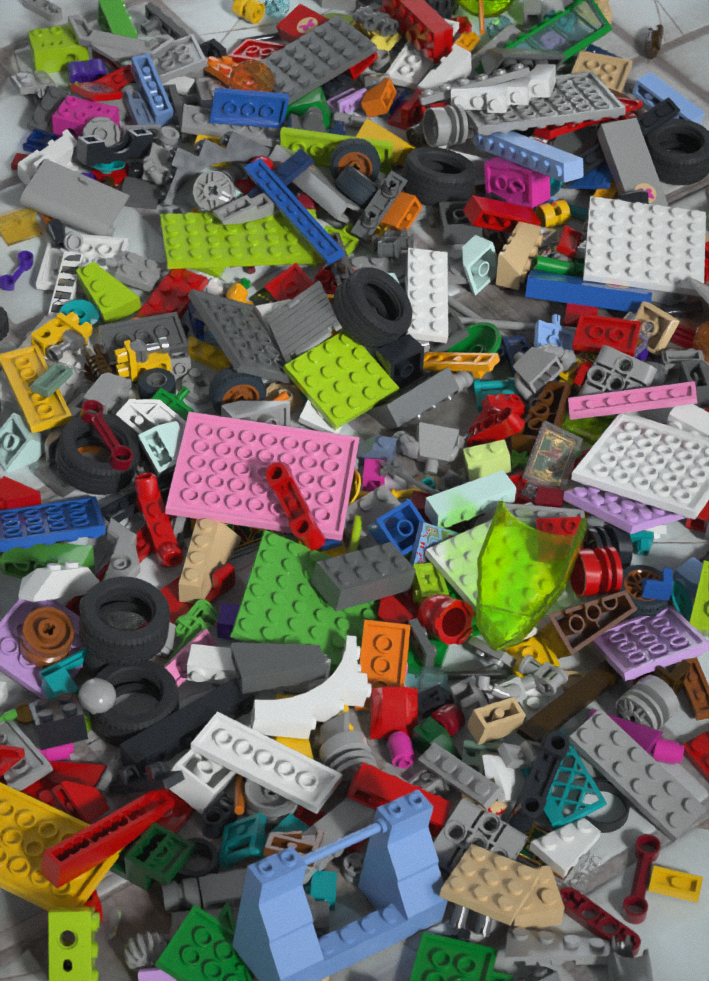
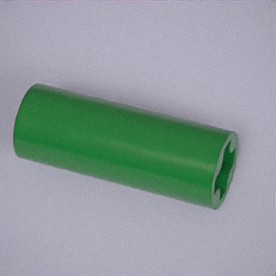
[532,255,574,276]

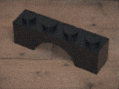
[77,127,153,167]

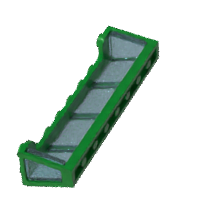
[475,0,613,83]

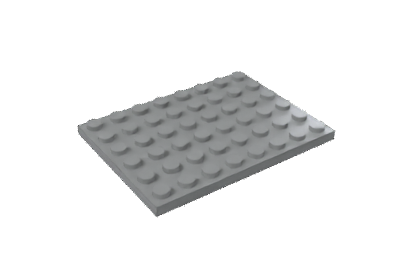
[465,71,625,136]

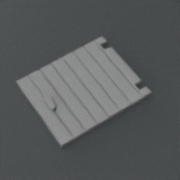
[267,281,342,364]

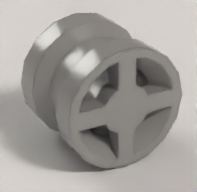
[344,853,365,885]

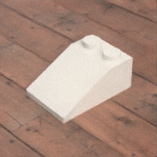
[169,750,237,814]

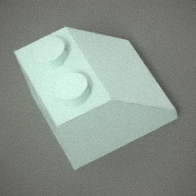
[462,235,498,295]
[0,413,46,472]

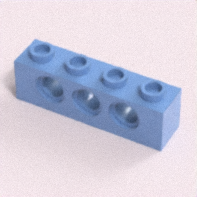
[131,53,173,127]

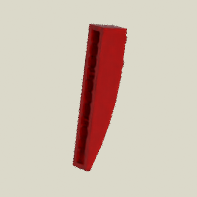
[41,790,175,889]

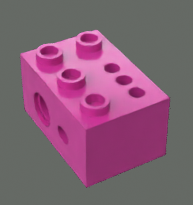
[52,95,120,142]
[484,156,550,208]

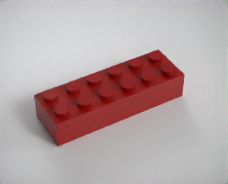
[381,0,453,65]

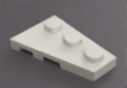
[529,817,601,878]

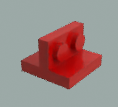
[387,89,428,131]

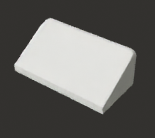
[162,76,195,95]

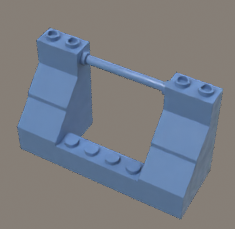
[232,790,448,981]

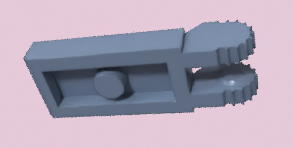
[123,91,155,125]

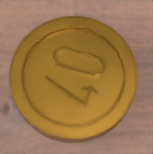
[15,703,32,725]

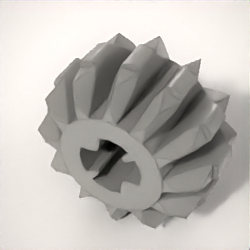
[124,931,167,973]

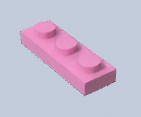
[163,629,219,687]

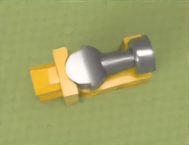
[30,312,93,362]
[114,336,171,382]

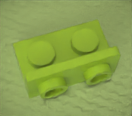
[411,563,449,608]

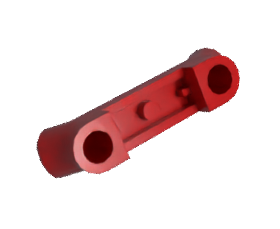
[265,462,326,550]
[134,473,184,568]

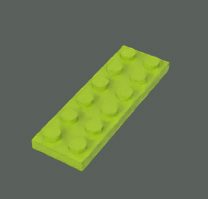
[280,127,393,175]

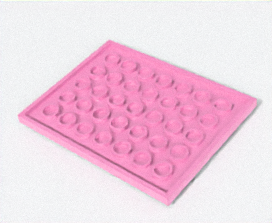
[165,412,359,541]

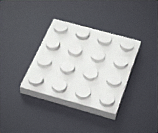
[36,233,129,293]

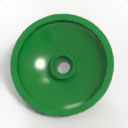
[445,322,501,353]

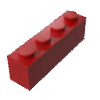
[463,195,541,233]
[347,762,452,838]

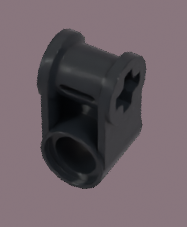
[202,791,237,839]

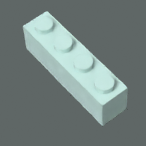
[425,470,516,528]

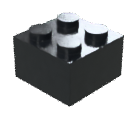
[376,334,424,389]
[28,692,88,750]

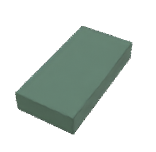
[30,363,73,398]

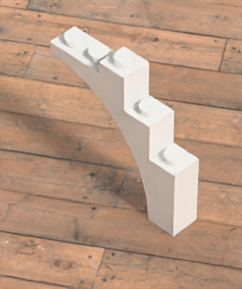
[451,64,556,113]
[251,635,371,739]

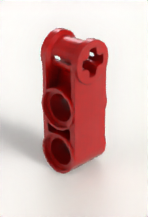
[467,407,525,448]

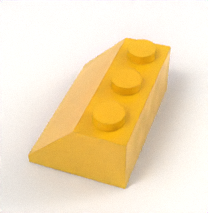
[356,119,417,167]

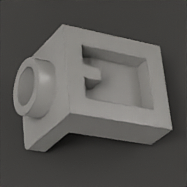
[169,350,191,379]

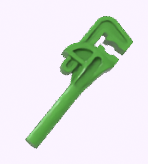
[162,599,219,666]

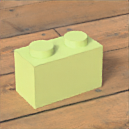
[463,439,511,481]

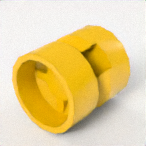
[232,0,265,24]
[535,199,571,228]

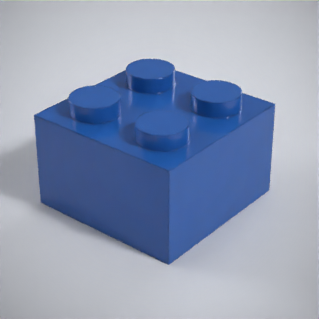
[367,499,426,556]

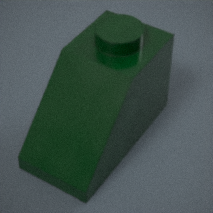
[412,716,462,761]

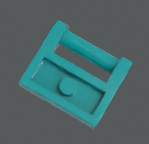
[473,377,518,412]
[219,812,267,869]

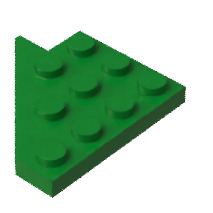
[155,903,252,981]
[409,932,514,981]

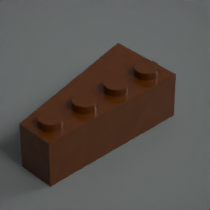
[511,381,571,456]
[535,590,638,659]

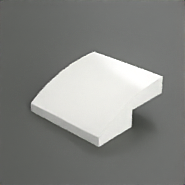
[482,755,525,804]

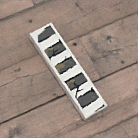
[47,251,84,319]

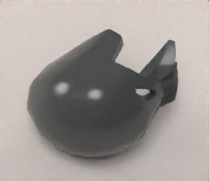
[607,935,653,981]

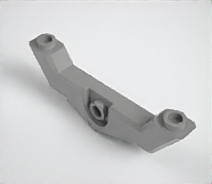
[68,15,175,61]
[79,518,140,610]

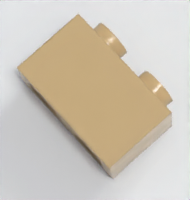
[467,697,526,745]

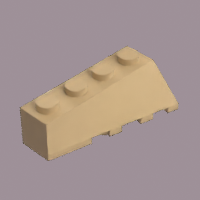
[496,221,544,290]
[179,518,241,604]

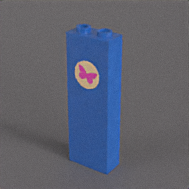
[525,270,652,313]

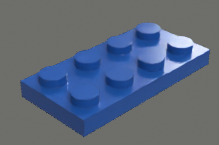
[209,88,289,128]

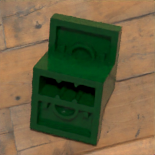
[109,822,196,891]

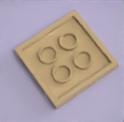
[571,50,633,93]
[440,844,541,926]

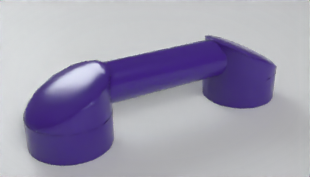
[0,251,34,291]

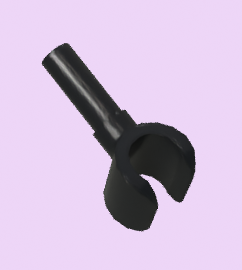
[435,929,471,942]

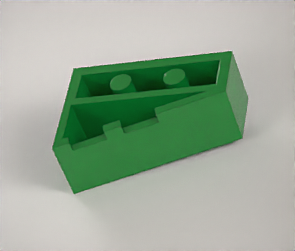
[284,87,332,129]

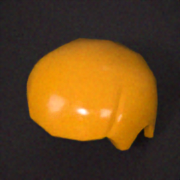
[226,282,253,305]

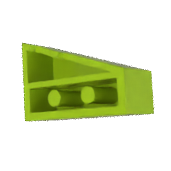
[76,262,141,325]

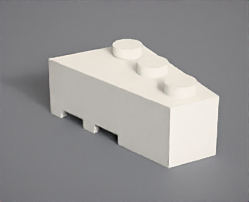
[418,44,472,105]
[18,129,79,186]

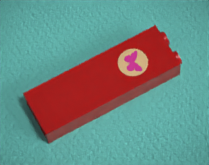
[276,3,378,80]

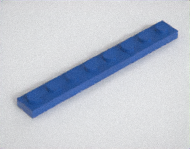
[244,158,345,265]

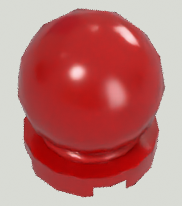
[417,594,475,645]

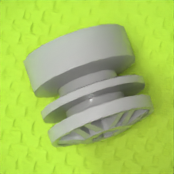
[423,104,468,147]
[193,170,236,212]
[615,675,679,730]
[319,731,380,795]

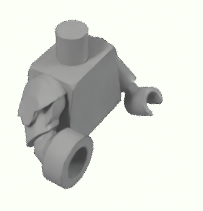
[142,126,179,185]
[513,343,577,408]
[392,422,468,475]
[475,664,536,704]

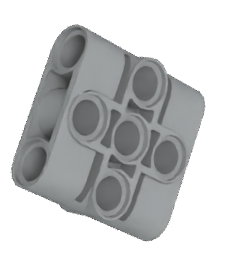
[578,345,657,420]
[433,798,528,873]

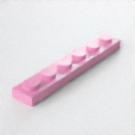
[568,381,697,420]

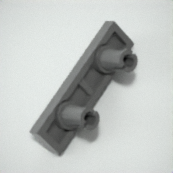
[140,2,188,41]
[166,84,198,144]
[350,170,408,244]

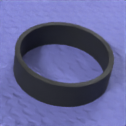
[575,780,630,833]

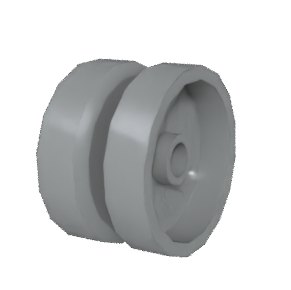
[244,779,297,831]

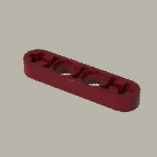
[559,887,641,956]

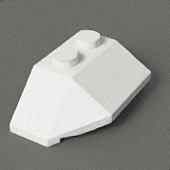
[116,399,186,438]
[19,561,100,602]

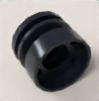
[582,524,633,569]

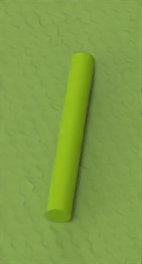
[348,515,363,553]

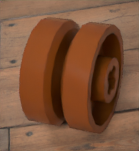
[19,607,75,668]

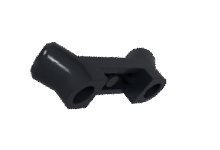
[508,730,570,832]

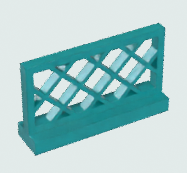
[520,729,607,831]

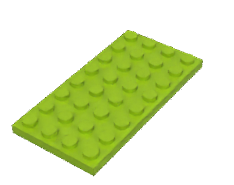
[160,209,325,269]

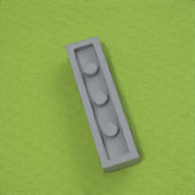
[495,502,586,529]
[418,743,503,810]

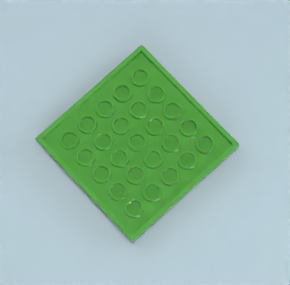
[230,530,381,676]

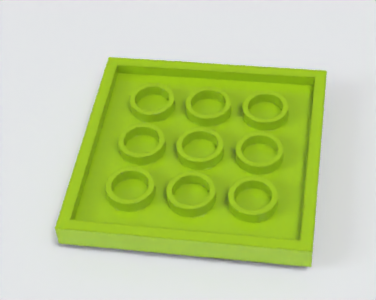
[283,330,400,430]

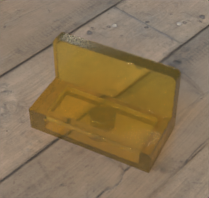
[0,208,43,246]

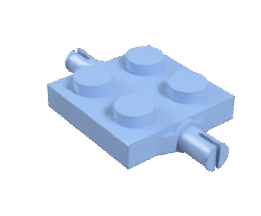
[534,314,575,352]

